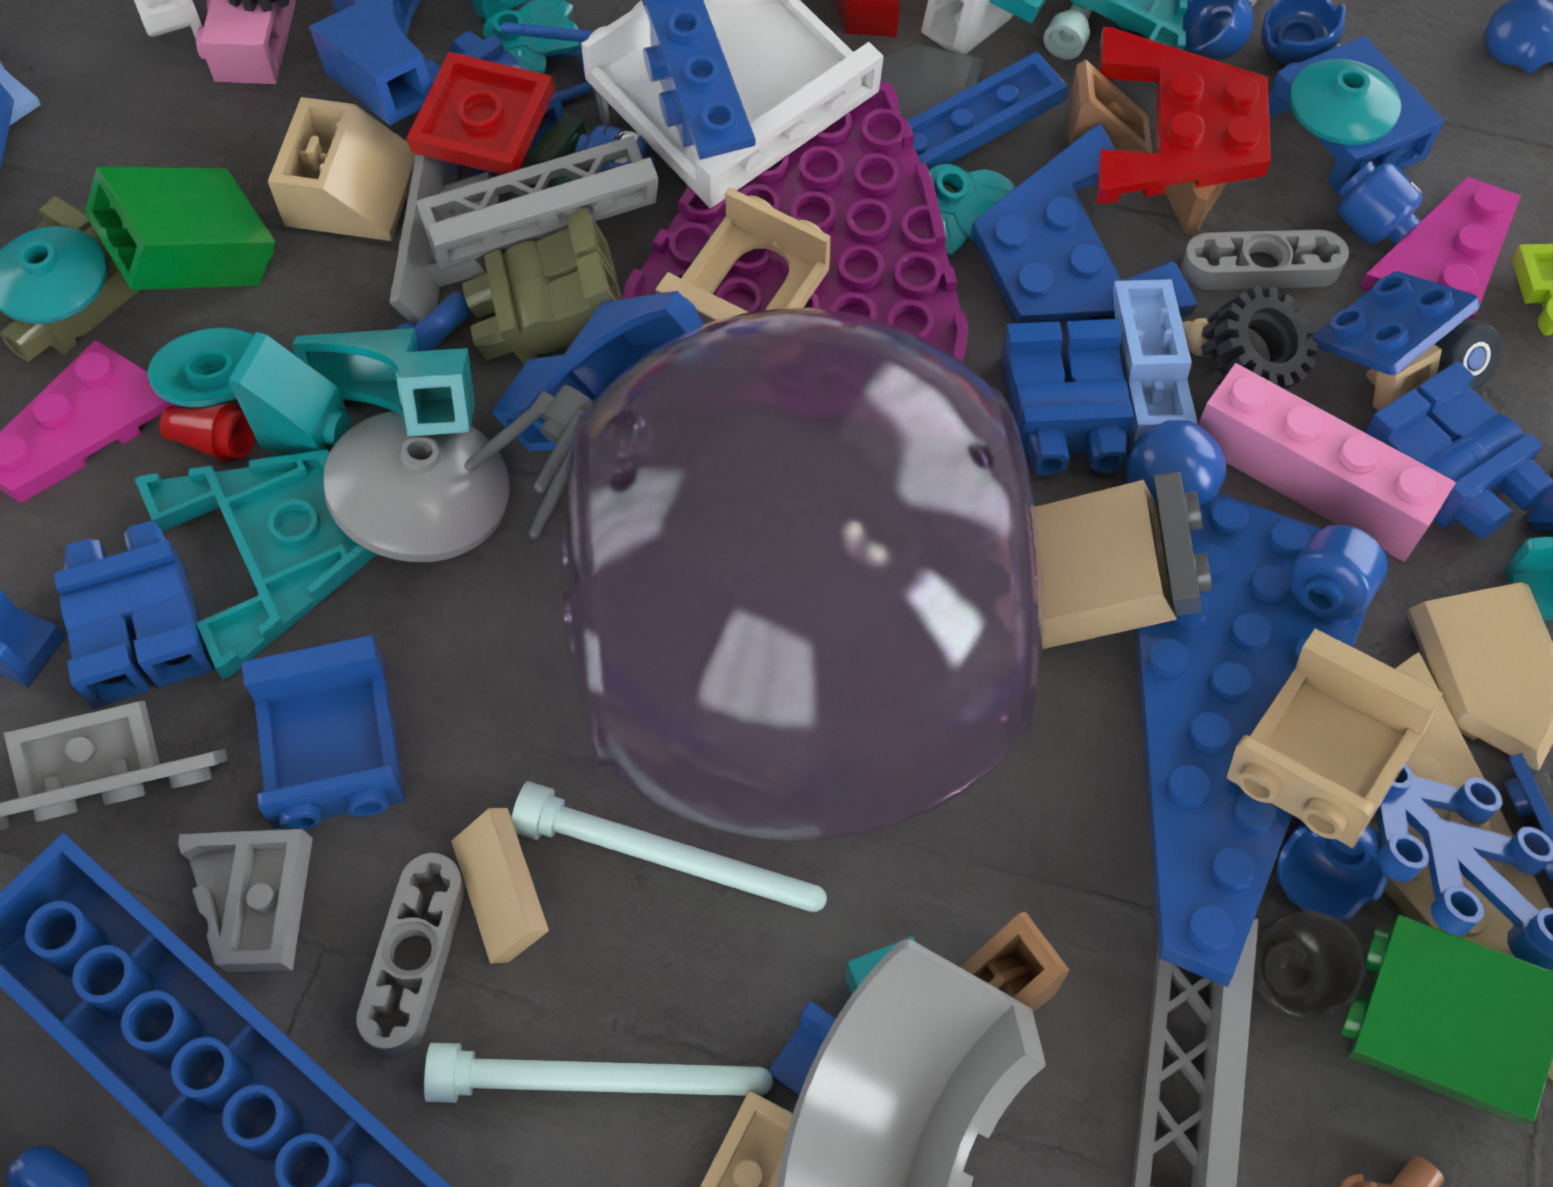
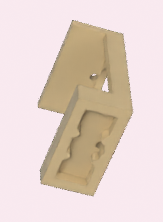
[655,187,831,372]

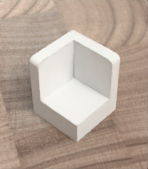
[134,0,202,39]

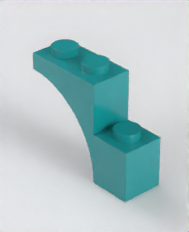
[292,328,475,437]

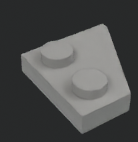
[178,829,313,972]

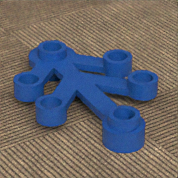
[1374,764,1553,971]

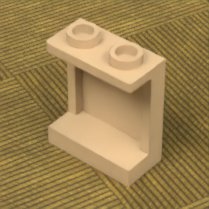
[1227,629,1443,849]

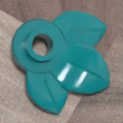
[483,0,579,74]
[929,164,1016,257]

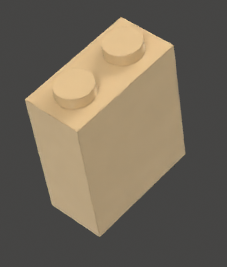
[991,480,1177,652]

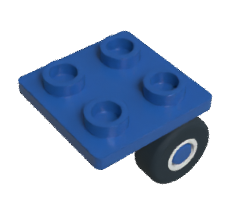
[1312,271,1502,390]

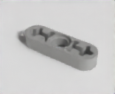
[1181,230,1349,290]
[356,853,466,1057]

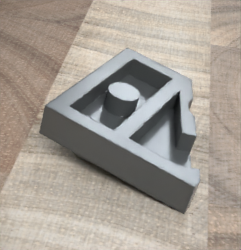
[1154,472,1213,616]

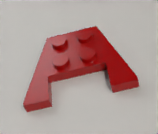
[1096,27,1271,204]

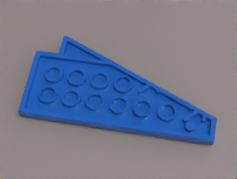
[1134,493,1388,987]

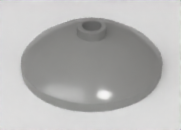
[324,411,510,562]

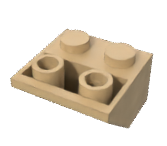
[268,97,415,241]

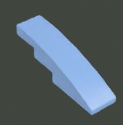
[1113,279,1198,501]

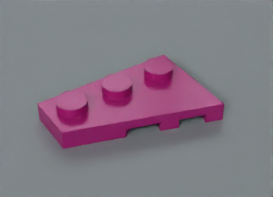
[1360,177,1521,320]
[0,340,185,504]

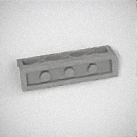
[416,135,658,269]
[1131,919,1258,1187]

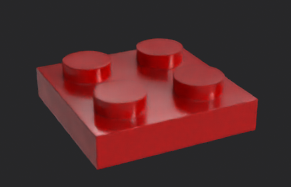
[406,52,555,175]

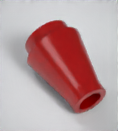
[159,403,255,462]

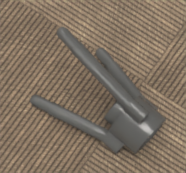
[464,385,603,539]

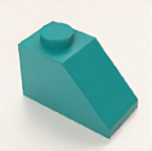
[228,332,351,455]

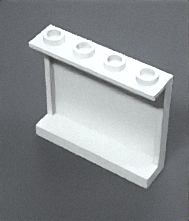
[581,0,884,209]

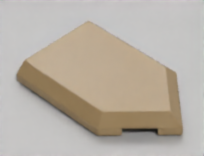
[1406,582,1553,774]

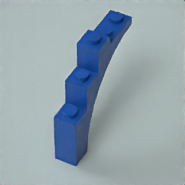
[309,0,432,125]

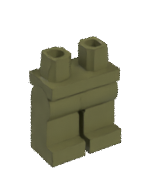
[0,196,140,363]
[462,207,622,365]

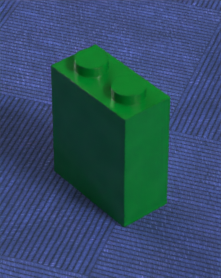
[84,166,275,290]
[1340,915,1553,1125]

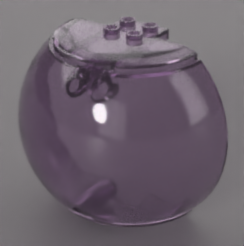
[562,308,1044,841]

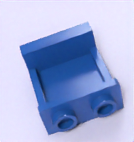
[1269,36,1444,193]
[242,635,406,830]

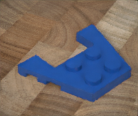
[970,124,1198,324]

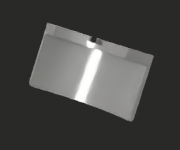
[777,940,1046,1187]

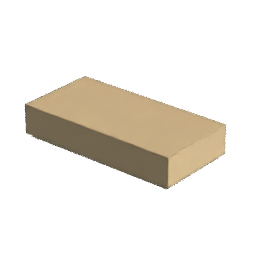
[451,808,549,964]

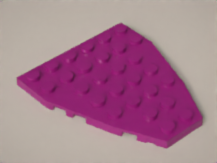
[618,82,968,440]

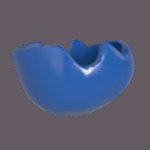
[1183,0,1253,62]
[1261,0,1346,65]
[1484,0,1553,74]
[1125,420,1226,508]
[1276,821,1390,921]

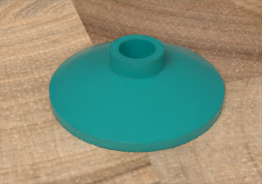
[1289,59,1401,145]
[0,226,108,324]
[147,328,254,407]

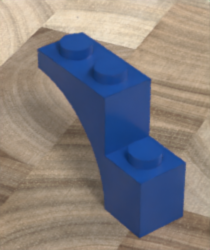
[492,291,714,452]

